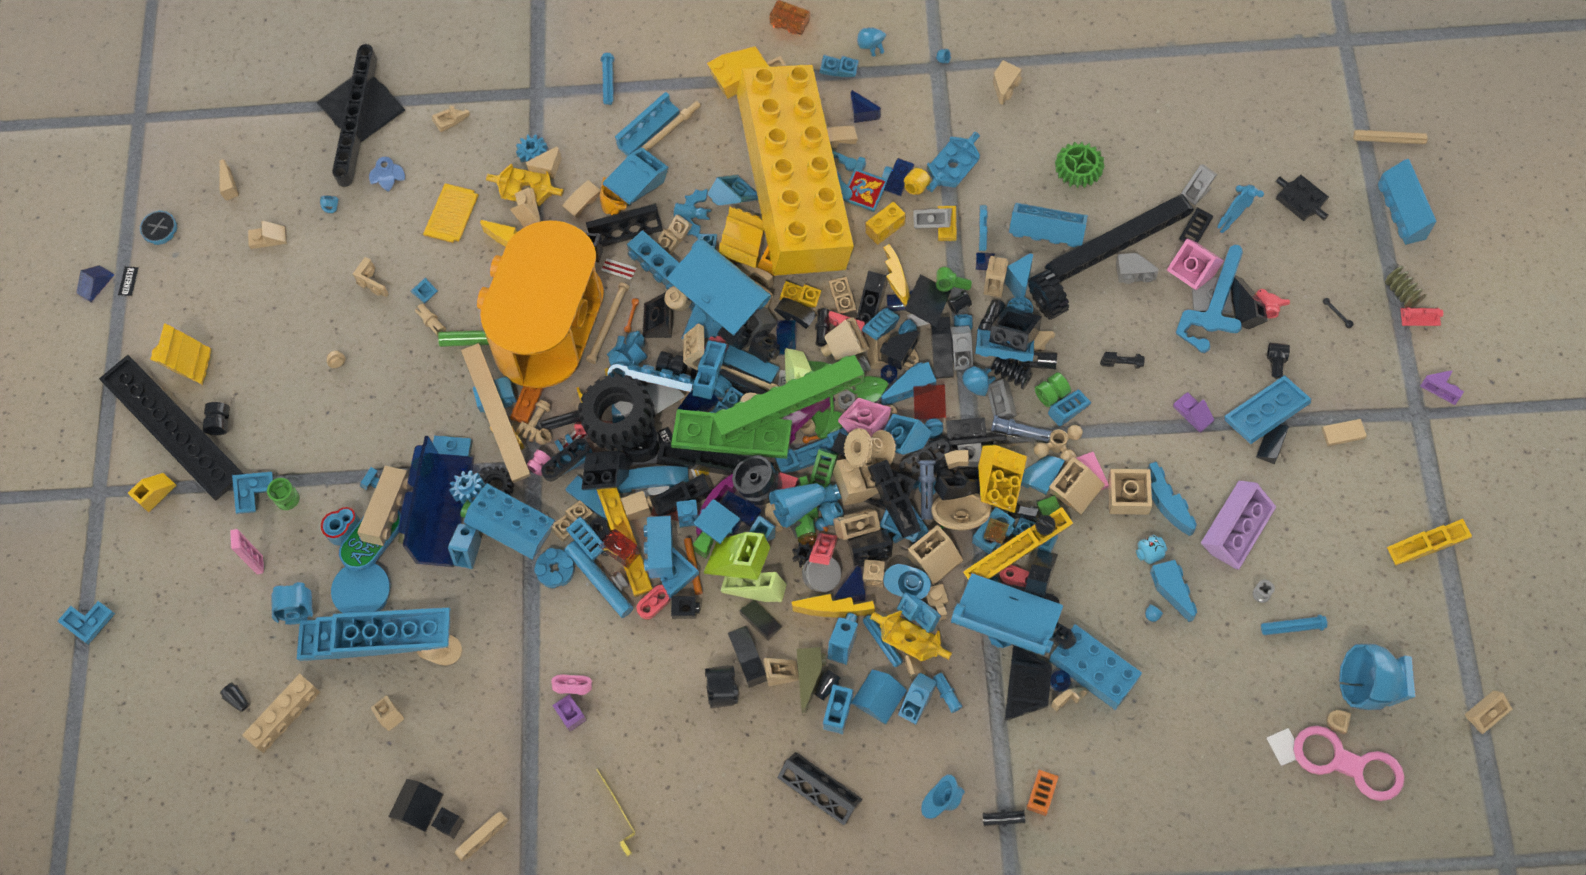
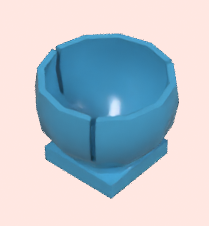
[1339,644,1415,710]

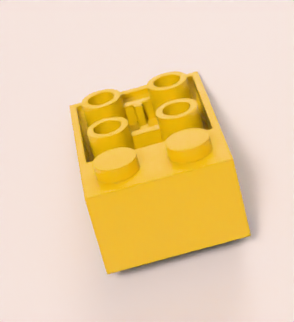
[978,445,1027,513]

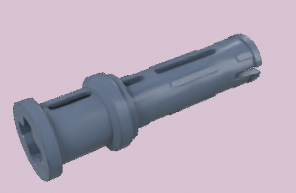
[991,415,1051,443]
[918,460,936,520]

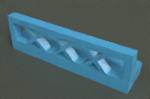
[615,92,680,156]

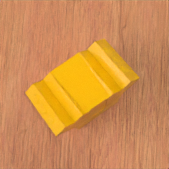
[719,206,765,268]
[150,323,212,385]

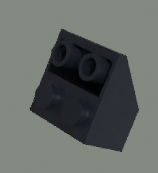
[581,450,631,491]
[848,529,892,567]

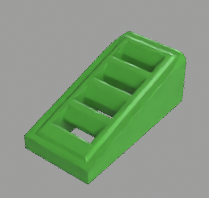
[809,448,839,488]
[693,531,714,559]

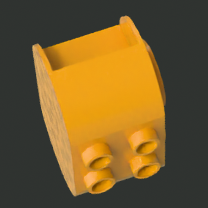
[477,220,604,388]

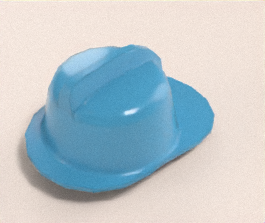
[883,564,931,599]
[921,775,965,819]

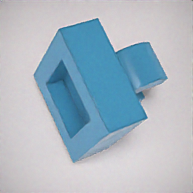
[360,467,379,490]

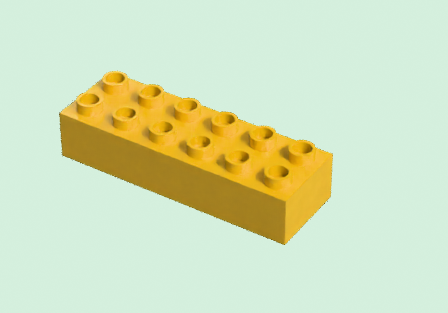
[737,65,854,276]

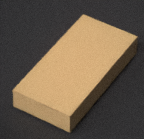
[1322,419,1367,446]

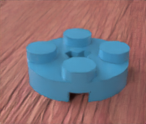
[534,548,575,588]

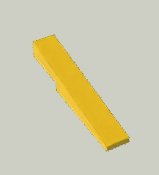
[963,507,1073,581]

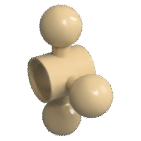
[1034,425,1083,464]

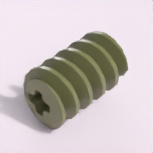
[1385,266,1427,308]

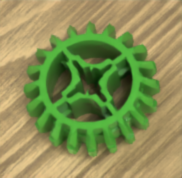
[1055,141,1105,189]

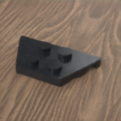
[1005,645,1052,720]

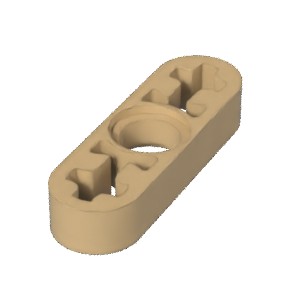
[455,812,508,862]

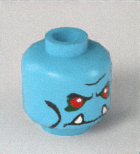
[1136,535,1167,564]

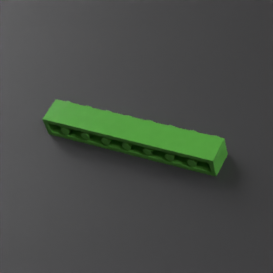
[713,355,865,443]

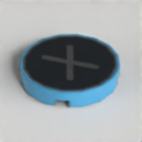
[140,211,177,245]

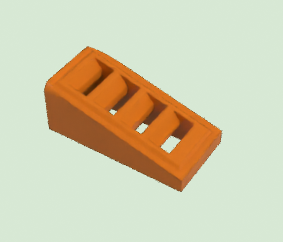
[1026,770,1059,816]

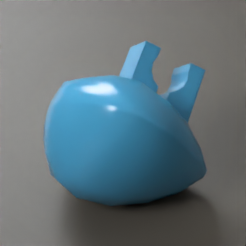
[857,27,886,56]
[962,366,995,396]

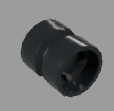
[656,351,688,376]
[202,402,230,436]

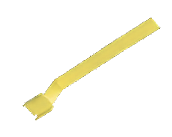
[597,770,635,856]

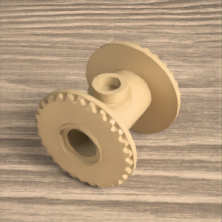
[844,428,896,467]

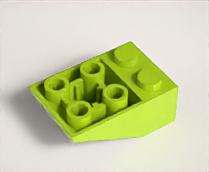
[704,532,770,580]

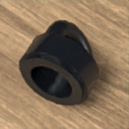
[1035,515,1056,536]

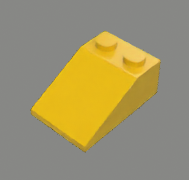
[707,46,769,100]

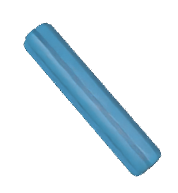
[863,615,903,667]

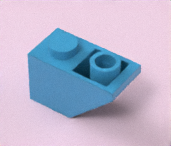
[898,673,938,724]

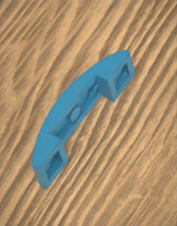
[775,428,848,473]
[617,466,689,494]

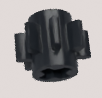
[792,543,813,568]

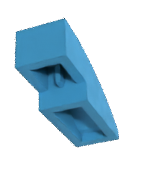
[693,340,727,399]

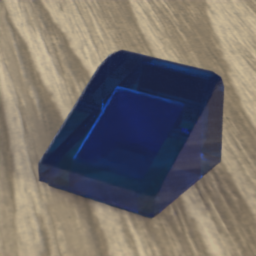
[976,252,995,270]

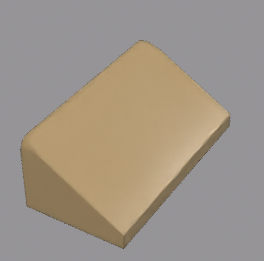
[867,331,891,369]
[1465,691,1513,734]

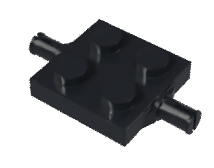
[1276,175,1329,221]

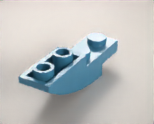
[1148,461,1197,536]

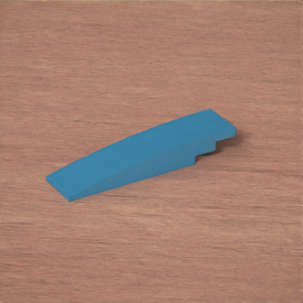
[297,608,450,661]

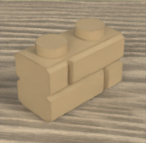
[833,509,880,540]

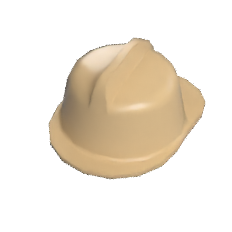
[416,635,462,666]

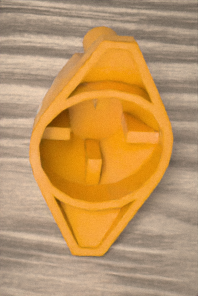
[600,177,627,215]

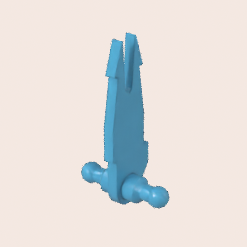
[1217,185,1264,233]

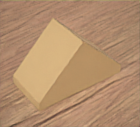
[526,146,562,179]
[764,658,799,686]

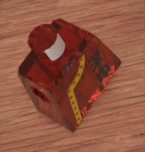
[598,529,640,569]

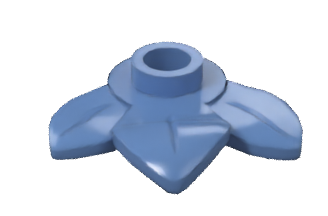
[369,157,405,191]

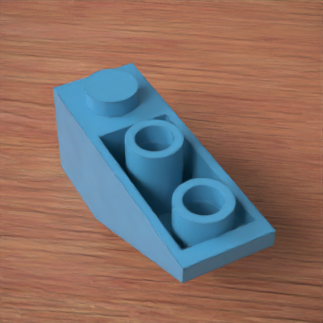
[1150,560,1197,622]

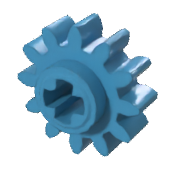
[516,134,548,162]
[449,470,485,504]

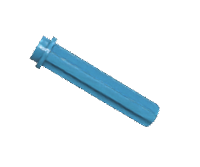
[600,53,614,105]
[1261,615,1327,635]

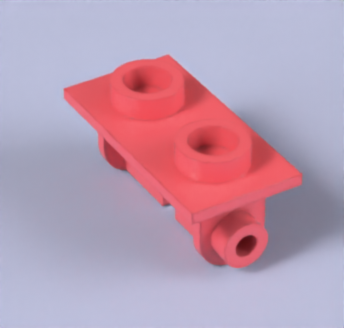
[1400,307,1443,326]

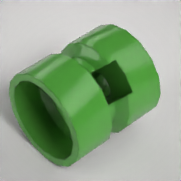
[1035,372,1071,407]
[267,478,300,510]

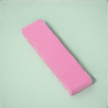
[230,529,264,574]

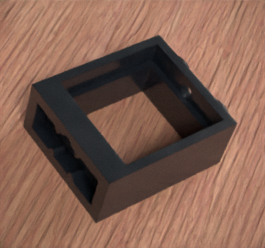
[989,307,1042,352]

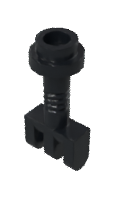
[1100,352,1145,369]

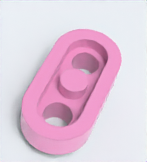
[551,675,592,695]

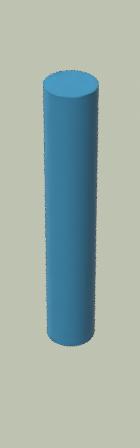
[565,541,633,618]

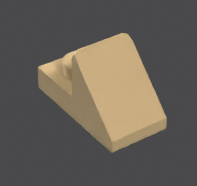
[511,188,540,227]
[248,221,287,249]
[371,695,404,731]

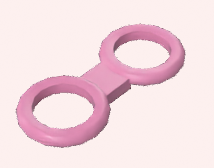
[1293,726,1405,801]

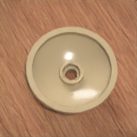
[932,494,991,530]

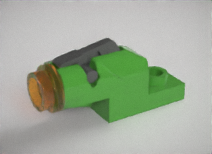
[790,476,818,546]

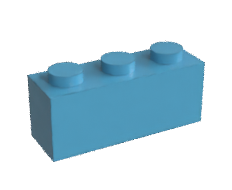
[644,516,674,578]

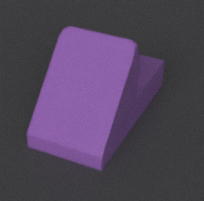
[1420,370,1464,405]
[1173,392,1214,433]
[552,694,586,732]

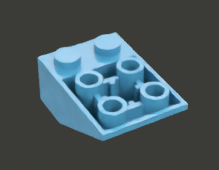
[603,147,669,205]

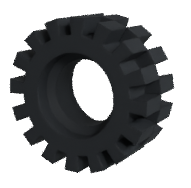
[480,467,514,496]

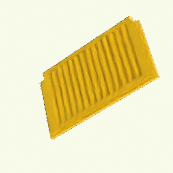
[423,183,478,243]

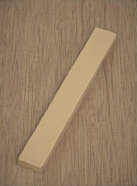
[461,343,531,483]

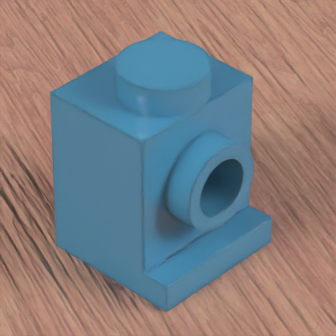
[676,500,698,528]

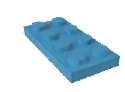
[1225,375,1311,444]

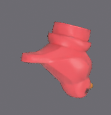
[1255,289,1290,319]

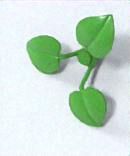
[807,360,888,439]

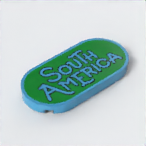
[339,510,402,571]

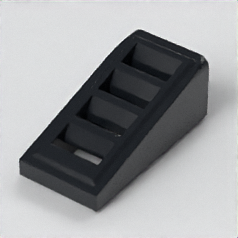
[1179,207,1214,243]

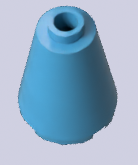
[769,483,826,528]

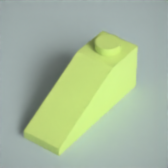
[785,348,812,384]
[720,572,787,602]

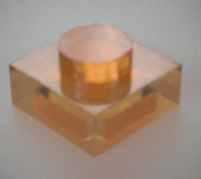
[984,518,1009,544]

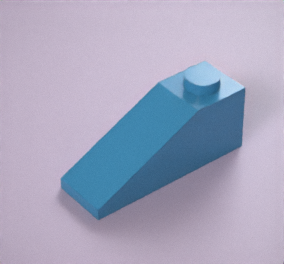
[881,362,936,406]

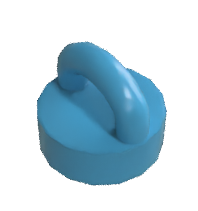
[320,195,338,213]
[954,314,973,330]
[898,319,917,335]
[626,331,645,349]
[925,419,943,439]

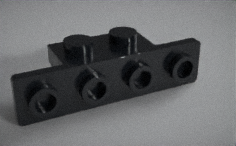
[928,417,1007,449]

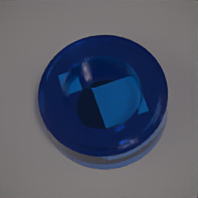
[1050,670,1071,692]

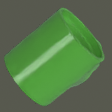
[936,267,972,292]

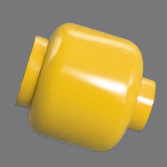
[904,168,930,195]

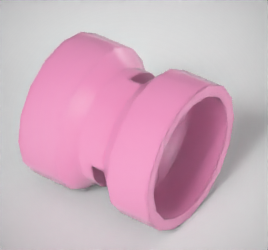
[527,449,551,476]

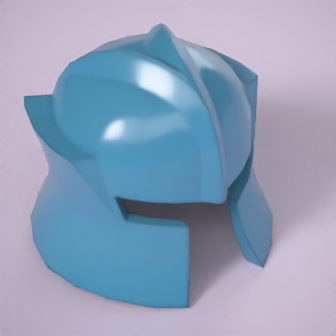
[606,336,648,376]

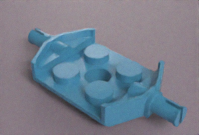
[926,132,980,192]

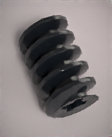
[991,357,1033,390]

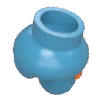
[815,501,844,532]

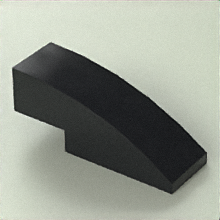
[934,469,980,501]
[651,473,714,517]

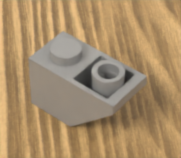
[1116,253,1158,284]
[950,326,973,370]

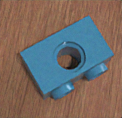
[823,685,853,734]

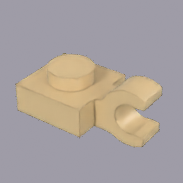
[925,584,949,621]

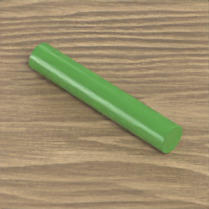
[438,330,489,347]

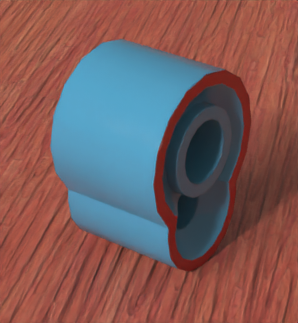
[321,507,360,546]

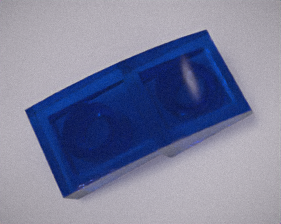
[884,158,915,197]

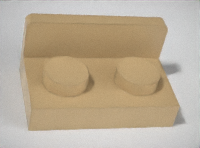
[683,323,704,370]

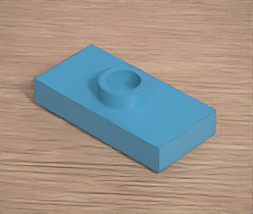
[431,435,473,459]

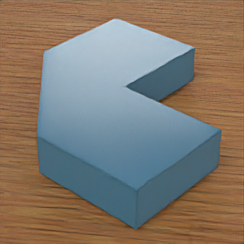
[979,205,987,251]

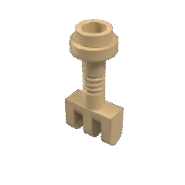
[516,400,550,442]

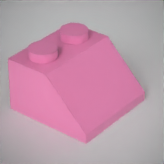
[1167,239,1224,290]

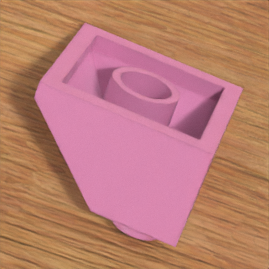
[838,398,891,437]

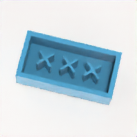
[464,484,555,559]
[1049,624,1142,711]

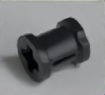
[947,291,972,315]

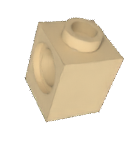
[863,560,885,588]

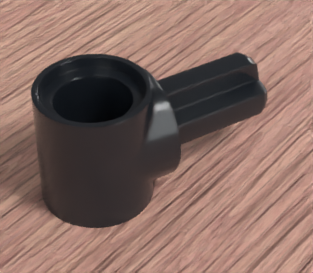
[1267,342,1290,379]

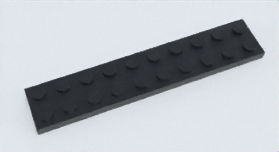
[99,355,243,501]

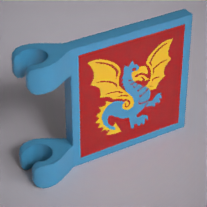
[843,157,893,212]

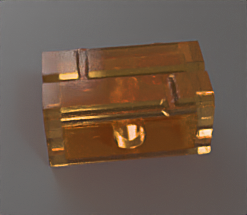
[769,0,810,35]

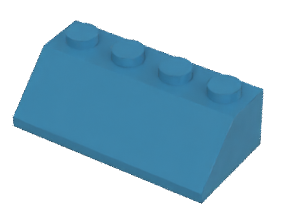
[1378,159,1437,245]
[1009,203,1088,247]

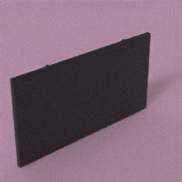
[904,274,951,327]

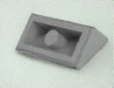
[913,208,952,228]
[988,379,1017,419]

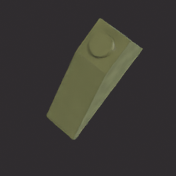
[797,647,826,713]

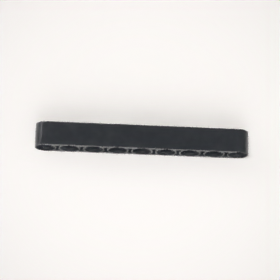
[332,44,377,187]
[1044,194,1194,283]

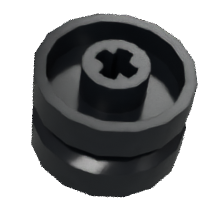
[732,455,782,506]

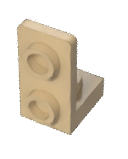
[353,257,389,297]

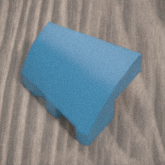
[1021,456,1065,495]

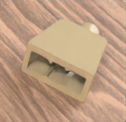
[821,317,869,360]

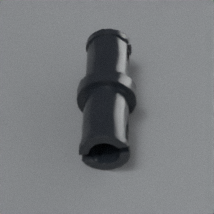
[815,308,830,347]
[982,810,1026,827]

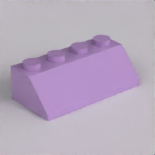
[1201,481,1276,570]

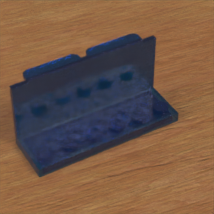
[398,436,474,567]

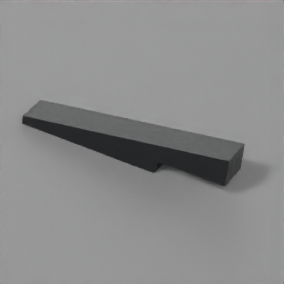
[656,441,774,476]

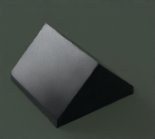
[643,292,673,338]
[388,779,444,832]

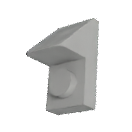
[1181,164,1217,205]

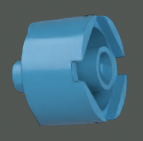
[271,582,313,625]

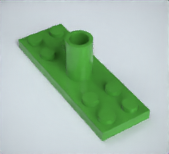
[671,409,792,459]

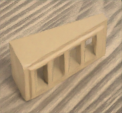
[220,159,239,200]

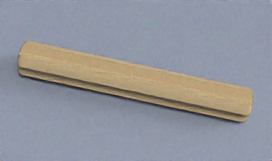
[1353,130,1428,144]

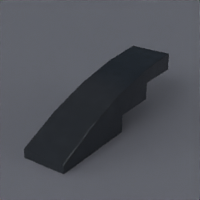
[868,460,921,538]

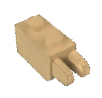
[984,256,1008,298]

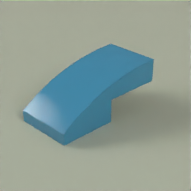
[897,593,941,632]

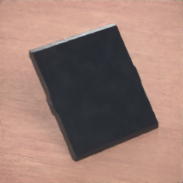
[316,76,405,142]

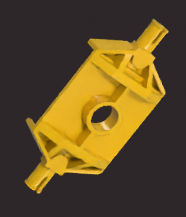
[486,164,564,206]
[870,611,952,662]

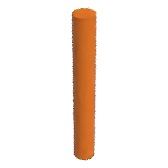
[684,538,703,595]

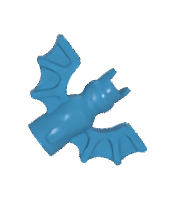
[674,189,711,239]

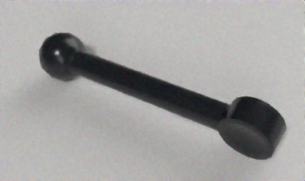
[1323,298,1354,328]

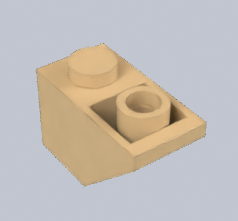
[993,60,1022,105]

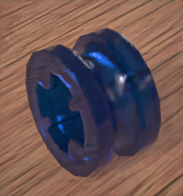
[881,365,897,384]

